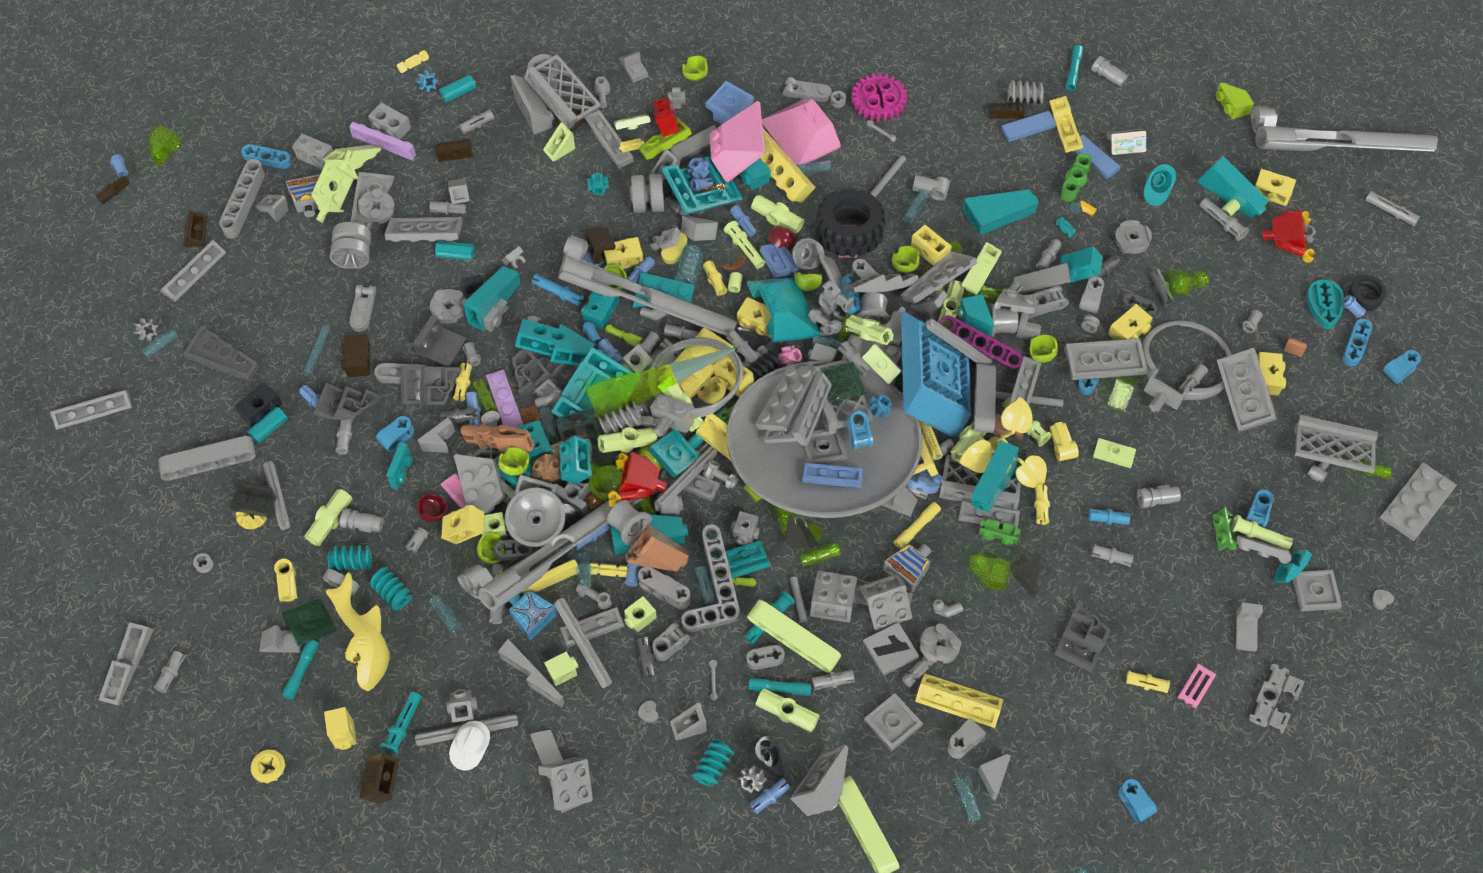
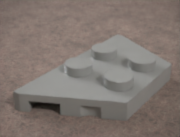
[454,454,505,515]

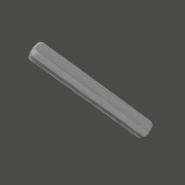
[263,461,290,530]

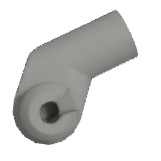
[535,389,562,407]

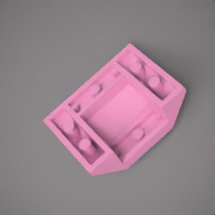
[762,99,841,168]
[710,101,765,182]

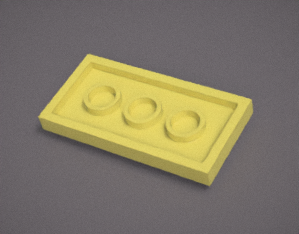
[658,328,734,400]

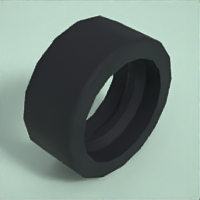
[1347,275,1387,311]

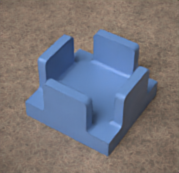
[706,81,754,125]

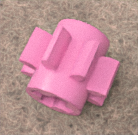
[779,345,802,366]

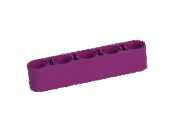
[938,315,1023,370]

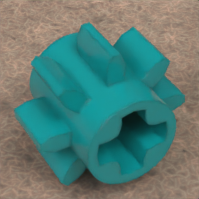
[587,173,609,195]

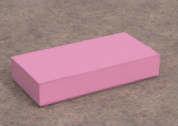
[440,473,467,509]

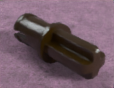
[96,176,130,205]

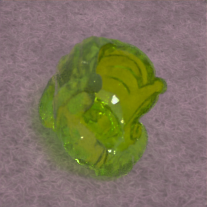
[589,465,622,501]

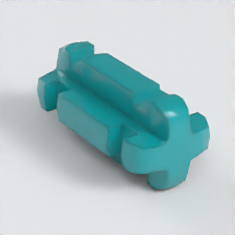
[1056,217,1076,237]

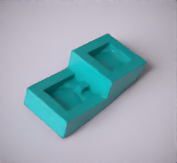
[1272,550,1312,583]

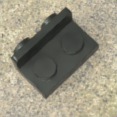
[229,481,277,518]

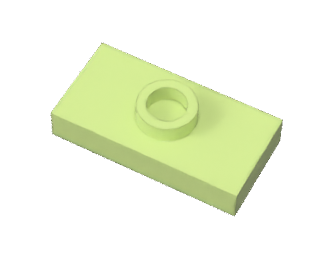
[614,114,650,130]
[862,344,903,384]
[1093,438,1136,468]

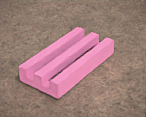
[1177,664,1216,709]

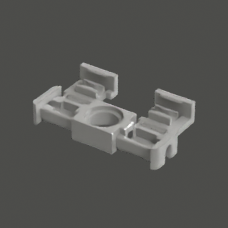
[818,280,854,329]
[1249,664,1305,734]

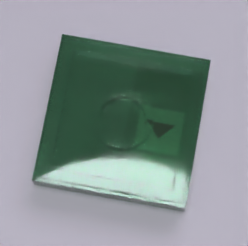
[821,362,866,404]
[282,599,336,646]

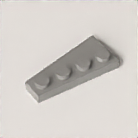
[351,172,395,230]
[901,251,977,304]

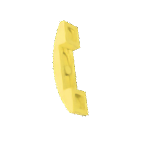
[1049,96,1083,153]

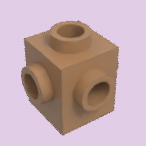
[531,454,561,483]

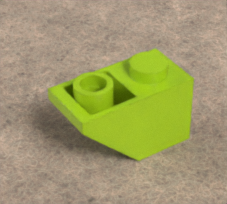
[1216,83,1254,120]

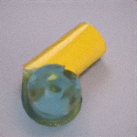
[1070,201,1097,216]

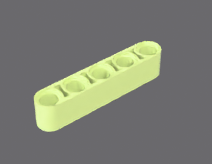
[747,600,841,673]
[837,776,899,873]

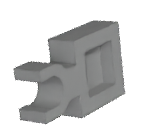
[650,227,681,250]
[483,298,509,332]

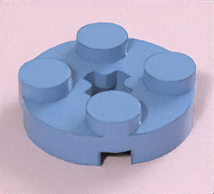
[907,469,943,494]

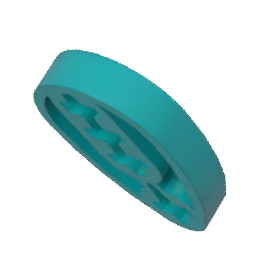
[1306,280,1344,329]

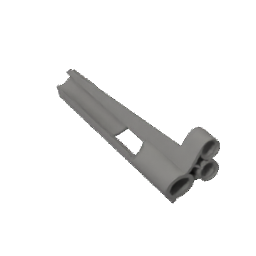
[1251,106,1438,151]
[558,235,737,336]
[457,492,642,611]

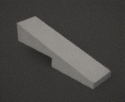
[99,622,154,706]
[498,639,565,708]

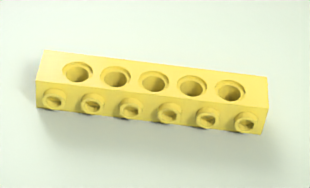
[760,129,816,203]

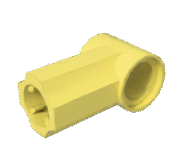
[1049,422,1078,461]
[274,559,298,602]

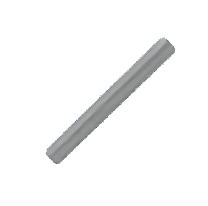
[925,319,992,365]
[656,446,717,509]
[554,598,612,688]
[415,714,518,746]

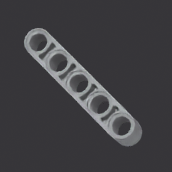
[219,159,265,238]
[974,363,996,433]
[158,436,256,481]

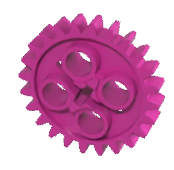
[851,73,907,122]

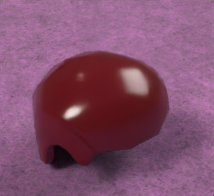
[767,225,796,250]
[416,494,448,523]

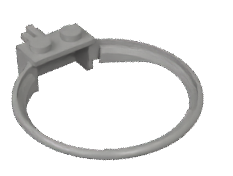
[1142,321,1232,412]
[648,338,743,437]

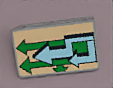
[1107,129,1146,155]

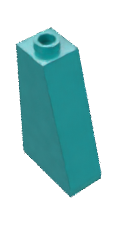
[1196,156,1269,219]
[962,189,1038,235]
[463,266,521,331]
[971,441,1019,512]
[610,514,688,555]

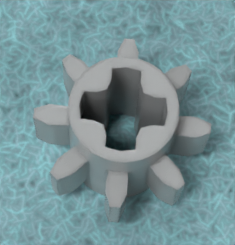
[668,87,686,109]
[133,318,158,341]
[738,765,766,793]

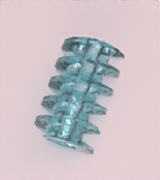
[675,245,704,285]

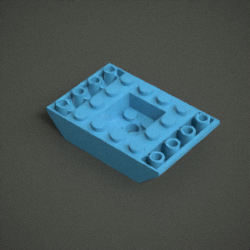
[901,311,971,439]

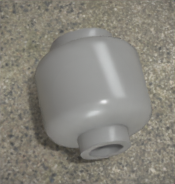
[654,492,683,516]

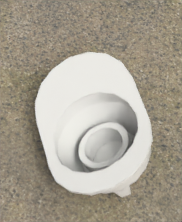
[449,721,490,770]

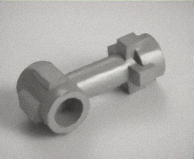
[808,309,842,335]
[1308,451,1336,482]
[703,460,739,489]
[576,581,612,609]

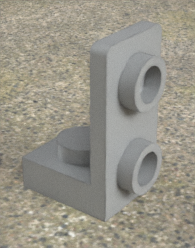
[1236,602,1263,652]

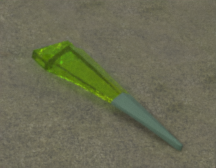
[586,347,736,422]

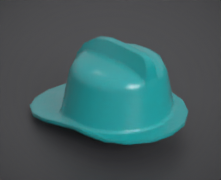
[1143,164,1176,206]

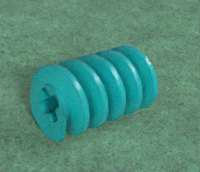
[328,545,372,570]
[370,567,412,611]
[692,739,734,787]

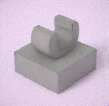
[501,246,526,269]

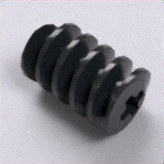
[747,350,782,383]

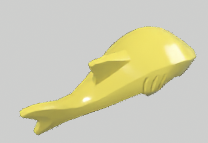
[326,573,390,691]

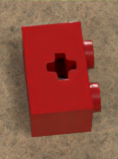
[653,97,680,137]

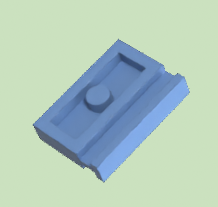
[759,244,799,278]

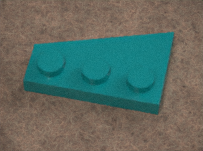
[632,272,695,308]

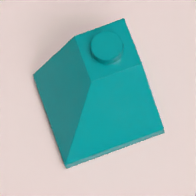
[957,294,994,344]

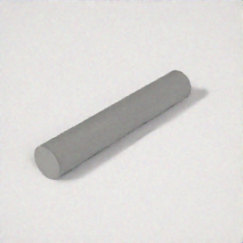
[790,577,807,623]

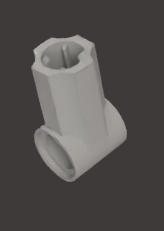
[912,175,950,201]

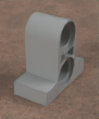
[554,473,594,515]

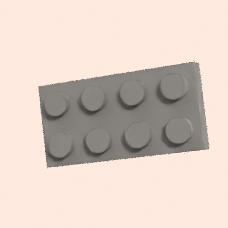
[385,217,463,242]
[1065,339,1148,380]
[1217,348,1277,431]
[755,366,821,431]
[1380,462,1457,541]

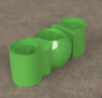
[1061,153,1092,202]

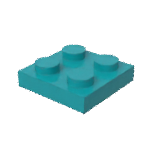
[648,429,700,479]

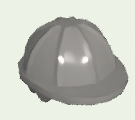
[792,238,824,269]

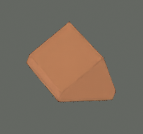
[1284,337,1307,357]

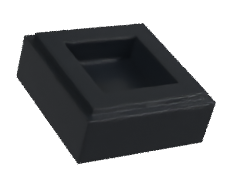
[463,275,483,294]

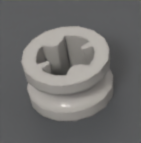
[830,91,846,108]
[1081,315,1100,333]
[193,553,213,573]

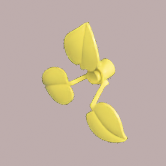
[959,397,1047,488]

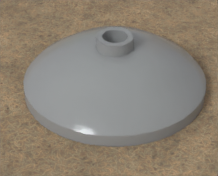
[505,488,565,547]

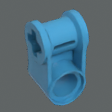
[1382,350,1421,384]
[846,411,873,450]
[376,416,414,452]
[1245,489,1274,528]
[1118,779,1157,823]

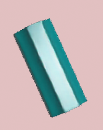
[439,75,476,103]
[435,241,475,261]
[247,407,288,444]

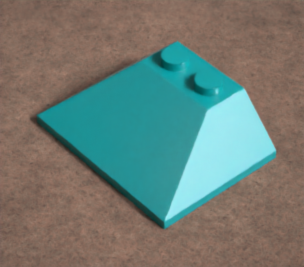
[662,156,743,215]
[747,277,822,342]
[551,347,641,441]

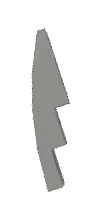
[844,274,918,293]

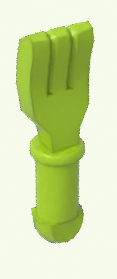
[605,325,643,347]
[715,573,757,587]

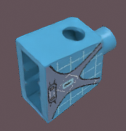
[509,591,557,640]

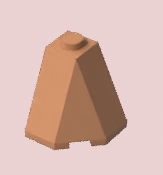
[625,524,689,572]

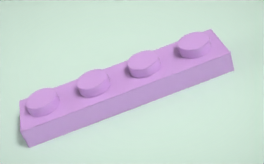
[349,122,416,160]
[486,369,523,428]

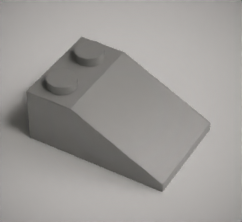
[790,745,848,816]

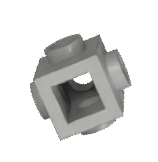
[730,511,760,545]
[446,689,477,722]

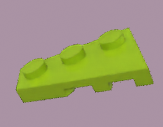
[638,117,692,160]

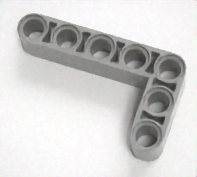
[681,525,739,632]

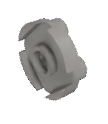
[358,188,395,224]
[1114,220,1152,254]
[430,289,466,324]
[920,624,962,663]

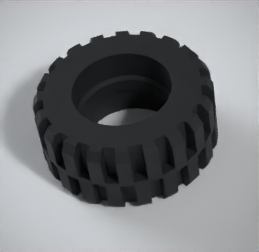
[815,188,886,257]

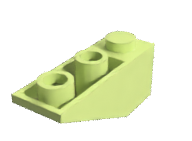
[323,144,381,170]
[961,242,1002,295]

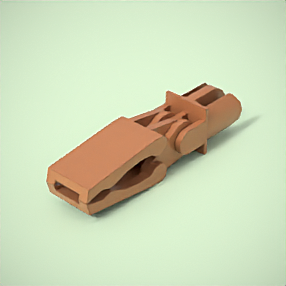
[461,422,535,452]

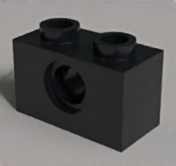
[234,382,282,427]

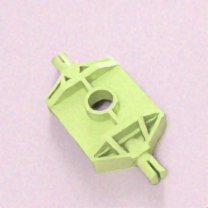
[311,150,358,223]

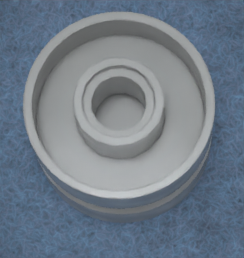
[629,174,664,213]
[330,222,371,269]

